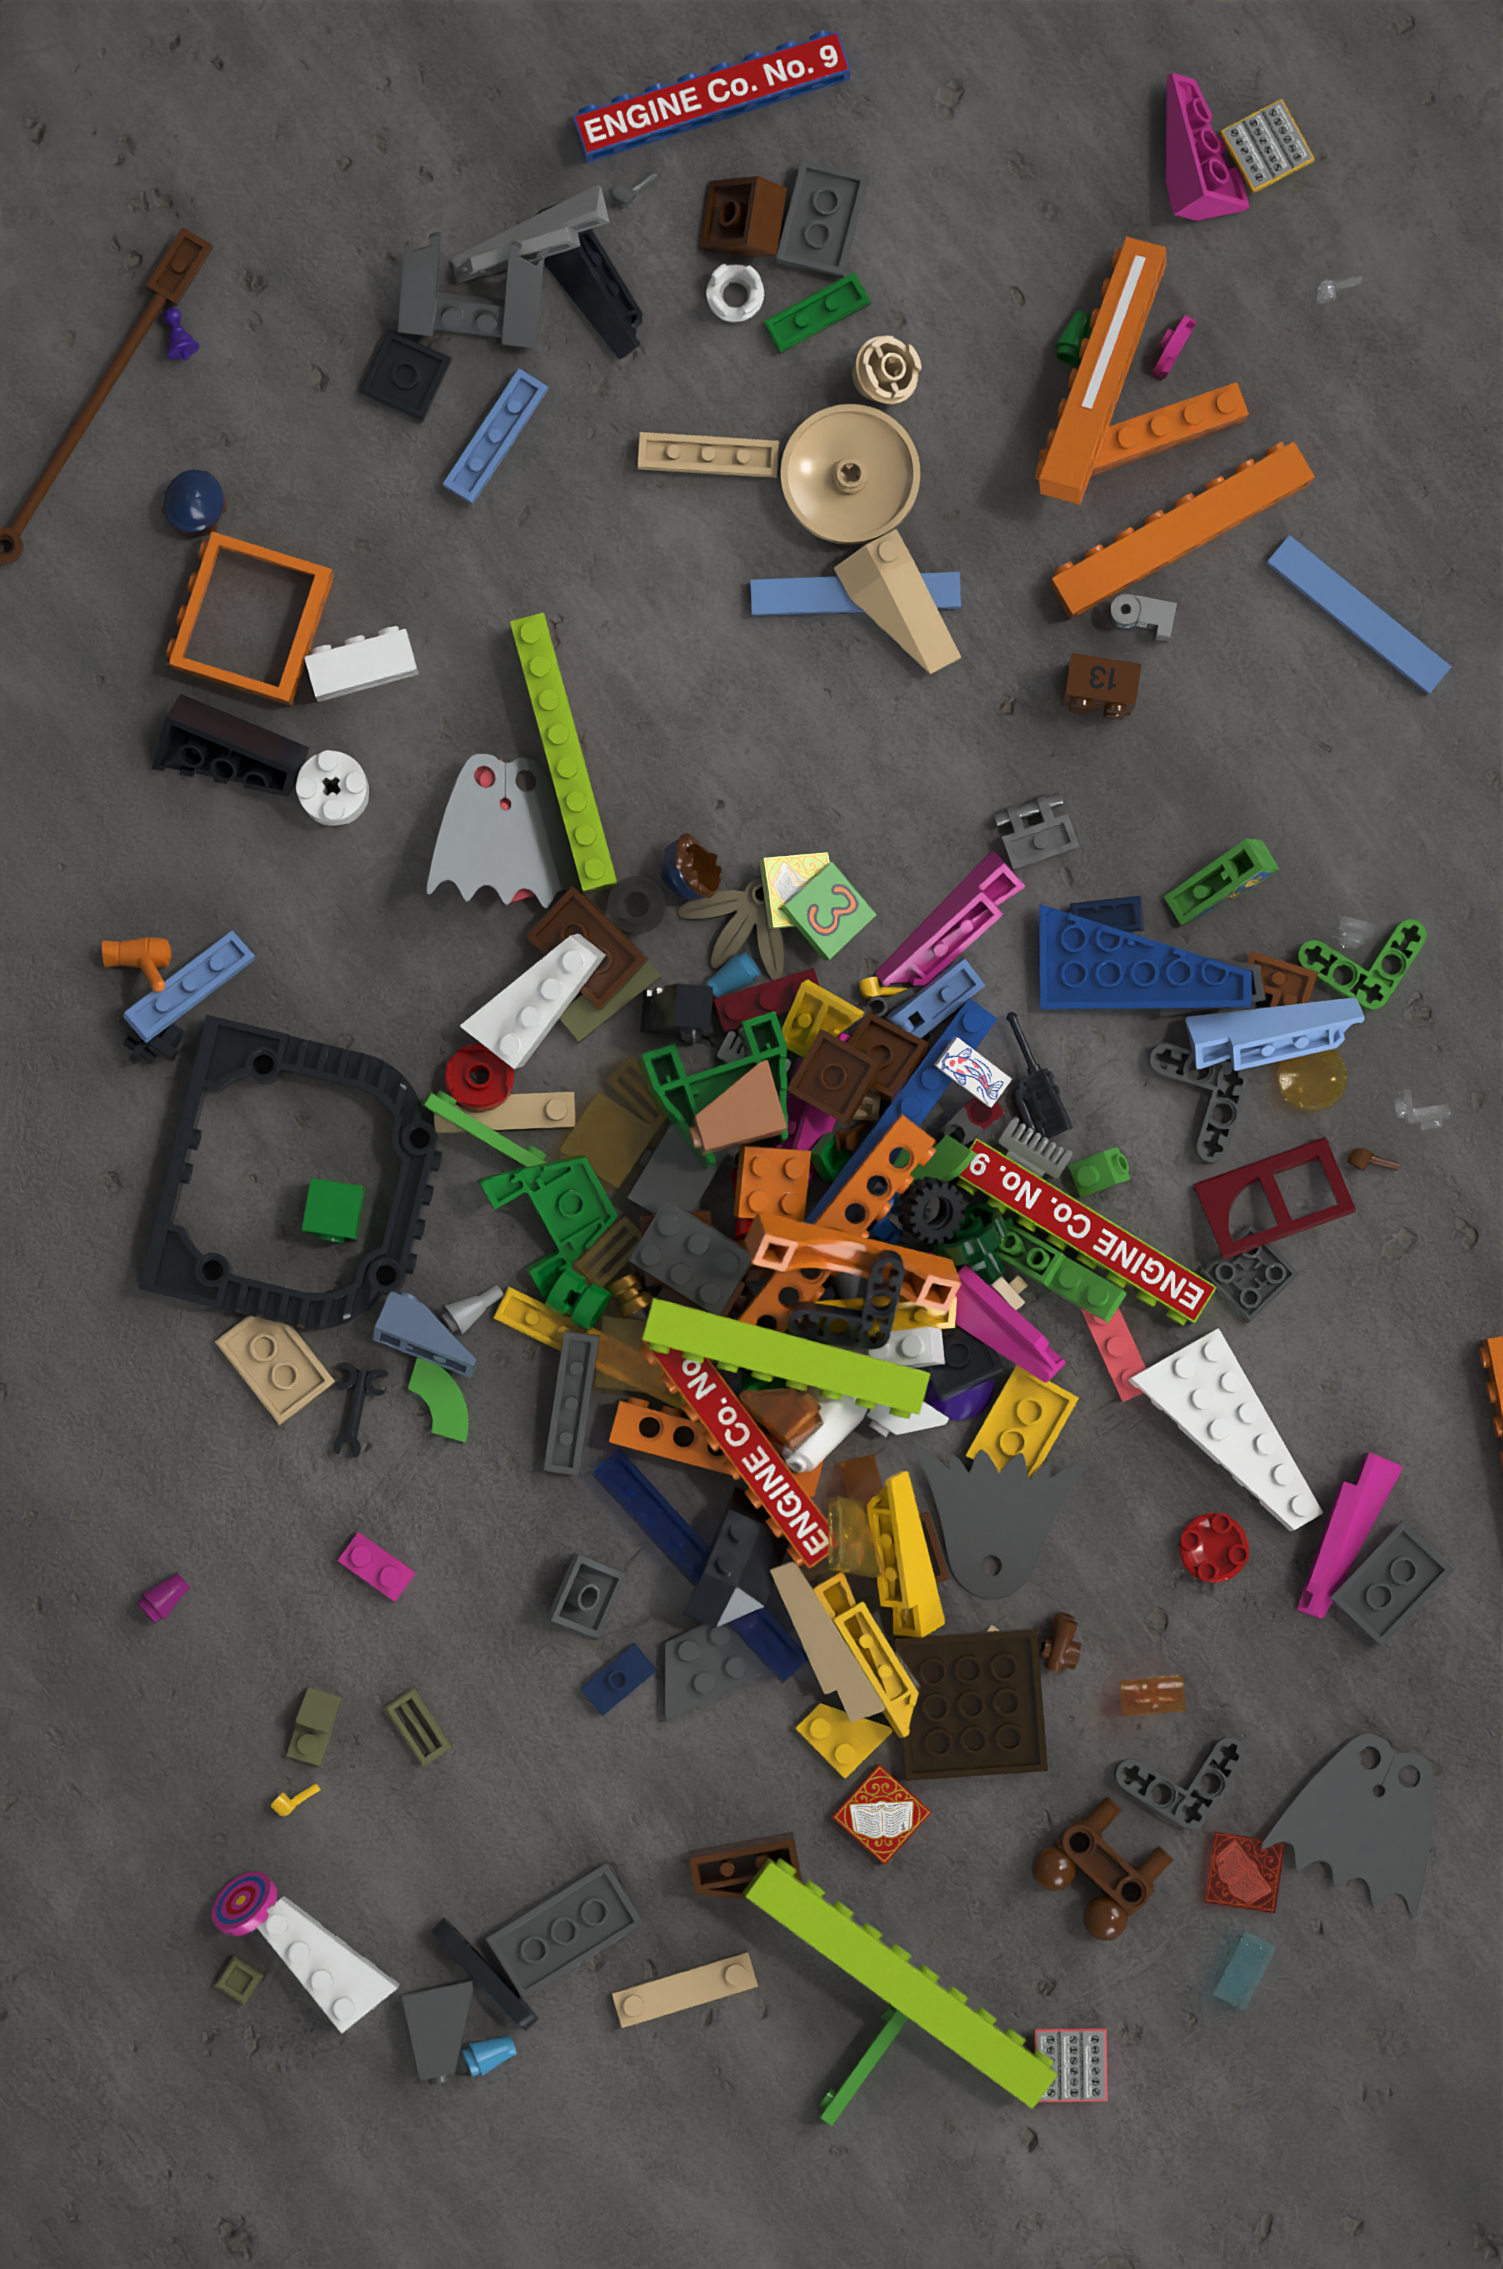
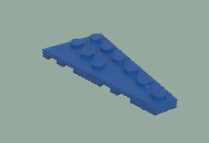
[1039,904,1252,1010]

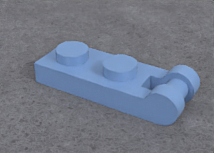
[886,957,985,1038]

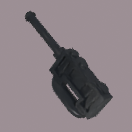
[1006,1012,1073,1139]

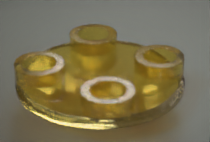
[1277,1048,1348,1112]

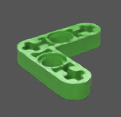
[1297,919,1426,1011]

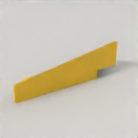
[866,1471,945,1638]
[812,1571,918,1738]

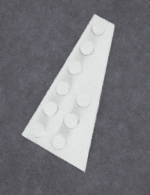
[1128,1328,1323,1531]

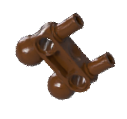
[1031,1797,1173,1941]

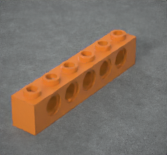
[609,1396,824,1498]

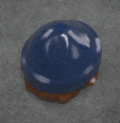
[161,470,227,538]
[661,833,722,901]

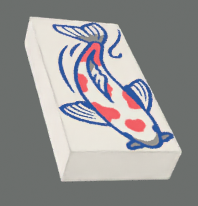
[934,1037,1012,1107]

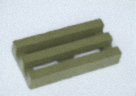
[384,1688,453,1767]

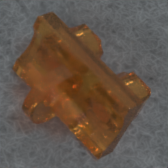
[1119,1675,1186,1716]

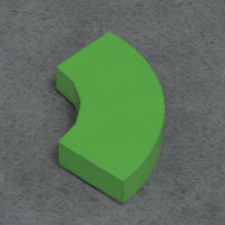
[893,1135,977,1186]
[408,1357,469,1443]

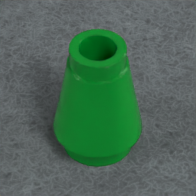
[1055,311,1092,366]

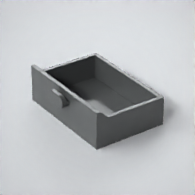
[625,1122,728,1214]

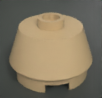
[852,336,922,404]

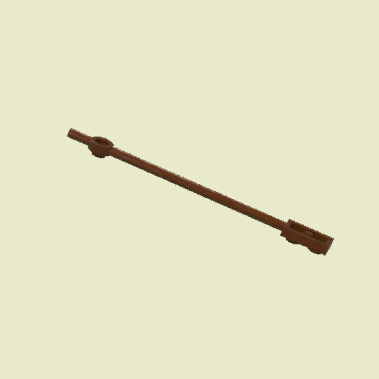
[0,227,213,567]

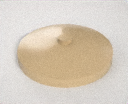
[781,404,920,545]

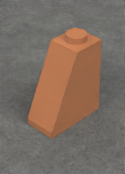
[689,1060,787,1155]

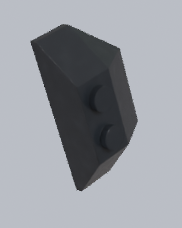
[683,1487,790,1628]

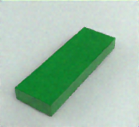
[763,272,871,354]

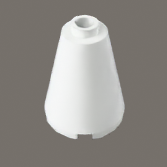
[782,1385,868,1473]

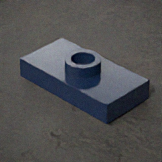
[1070,896,1145,933]
[580,1643,657,1716]

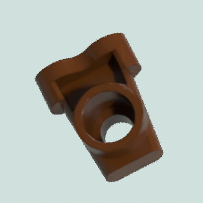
[1040,1612,1081,1672]

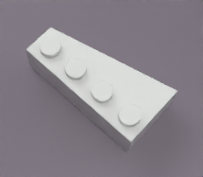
[257,1896,400,2033]

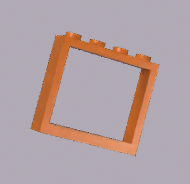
[166,531,334,707]

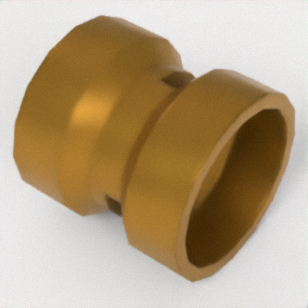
[608,1271,653,1318]

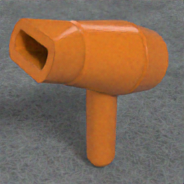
[102,937,172,992]

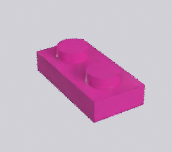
[338,1532,416,1602]

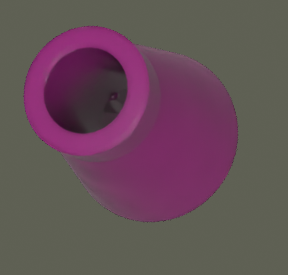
[137,1572,190,1624]

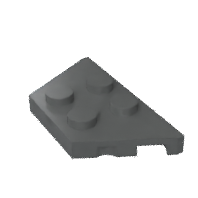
[665,1619,789,1721]

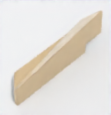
[770,1561,885,1722]

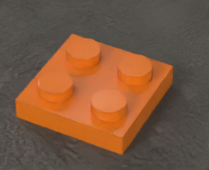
[733,1145,811,1222]

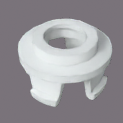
[707,263,764,322]

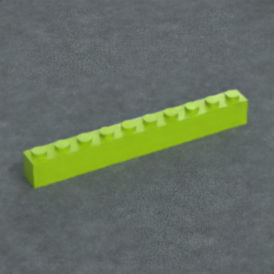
[743,1857,1058,2109]

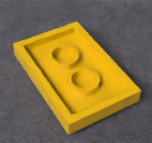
[965,1364,1079,1479]

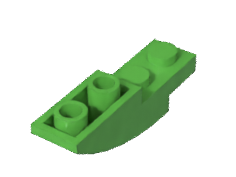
[995,1225,1127,1323]

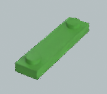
[420,1090,547,1167]
[818,2004,909,2126]

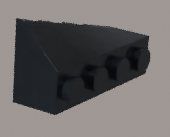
[152,694,310,797]

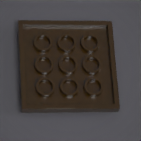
[895,1628,1048,1781]

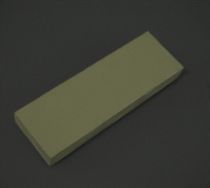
[559,961,661,1043]

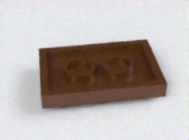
[526,886,649,1010]

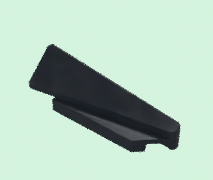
[533,203,643,359]

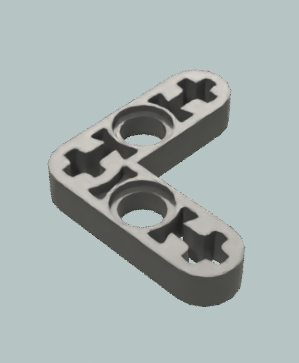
[1149,1043,1249,1164]
[1115,1737,1245,1829]

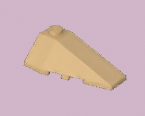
[834,529,961,675]

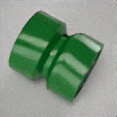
[545,1268,611,1332]

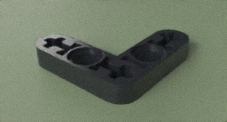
[788,1250,904,1349]

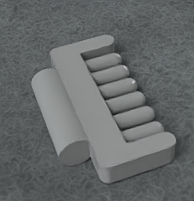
[999,1117,1072,1178]

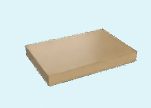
[215,1315,335,1425]

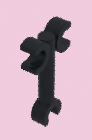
[334,1362,388,1457]

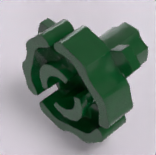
[931,1203,1013,1285]

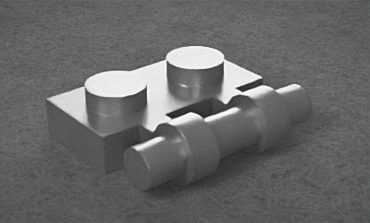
[993,792,1080,871]

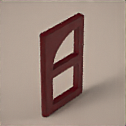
[1193,1137,1356,1260]

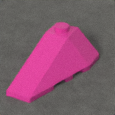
[1166,73,1250,221]

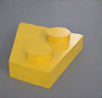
[782,979,865,1058]
[795,1703,893,1779]

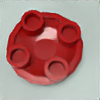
[1179,1513,1249,1583]

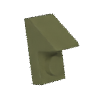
[286,1687,342,1766]

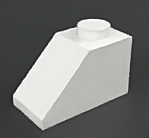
[866,1402,949,1437]

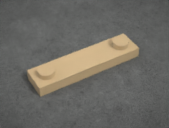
[638,432,779,478]
[434,1092,576,1133]
[612,1951,758,2028]

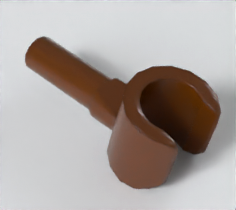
[835,1120,870,1151]
[1347,1148,1399,1171]

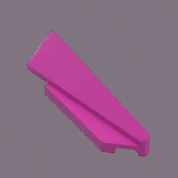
[875,851,1025,986]
[1296,1453,1402,1618]

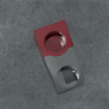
[937,1097,1006,1146]

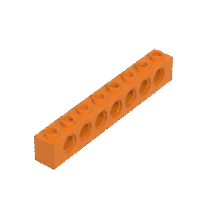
[737,1113,936,1334]

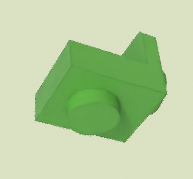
[1068,1147,1130,1198]

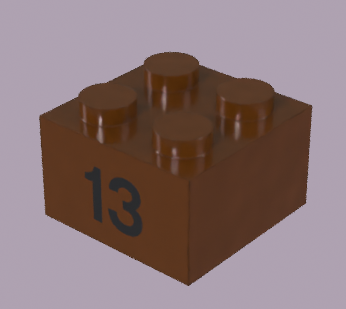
[1061,653,1142,720]

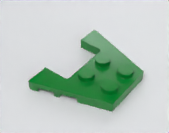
[477,1154,618,1298]

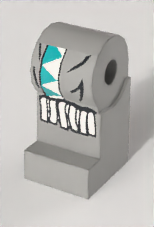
[1110,594,1177,642]

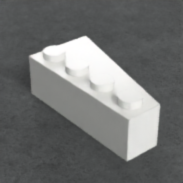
[460,934,606,1069]

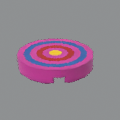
[212,1871,277,1936]

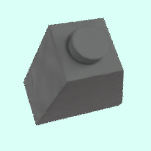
[402,1978,475,2085]

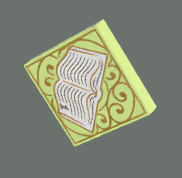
[759,852,829,929]

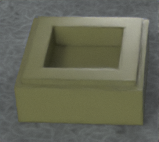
[215,1955,264,2005]

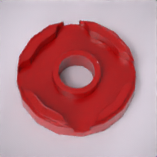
[444,1043,515,1112]

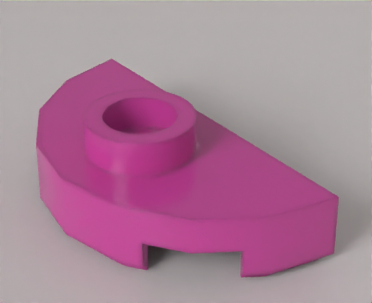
[1152,315,1197,380]

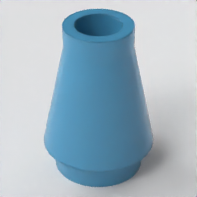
[707,951,761,998]
[461,2035,517,2077]

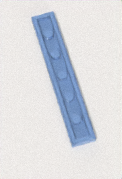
[1266,535,1452,695]
[750,572,961,616]

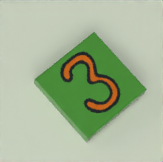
[781,862,876,961]

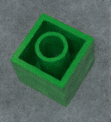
[302,1178,367,1243]

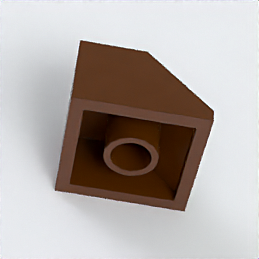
[699,176,787,258]

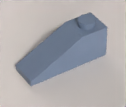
[373,1292,476,1378]

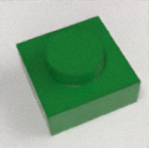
[810,1132,851,1182]

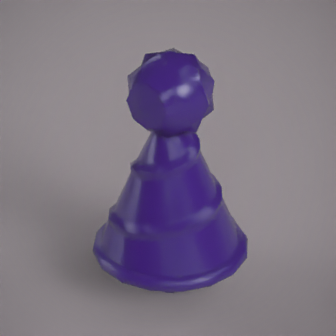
[162,307,200,361]

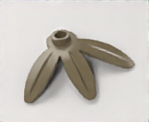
[678,878,784,980]

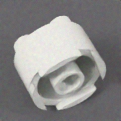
[296,750,369,826]

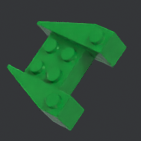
[638,1011,788,1169]

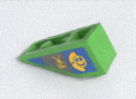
[1164,839,1279,926]

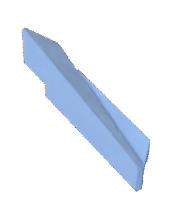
[1185,998,1365,1071]

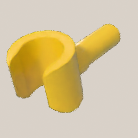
[859,977,909,999]
[271,1783,321,1816]

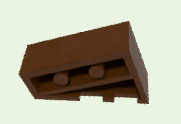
[688,1832,802,1900]

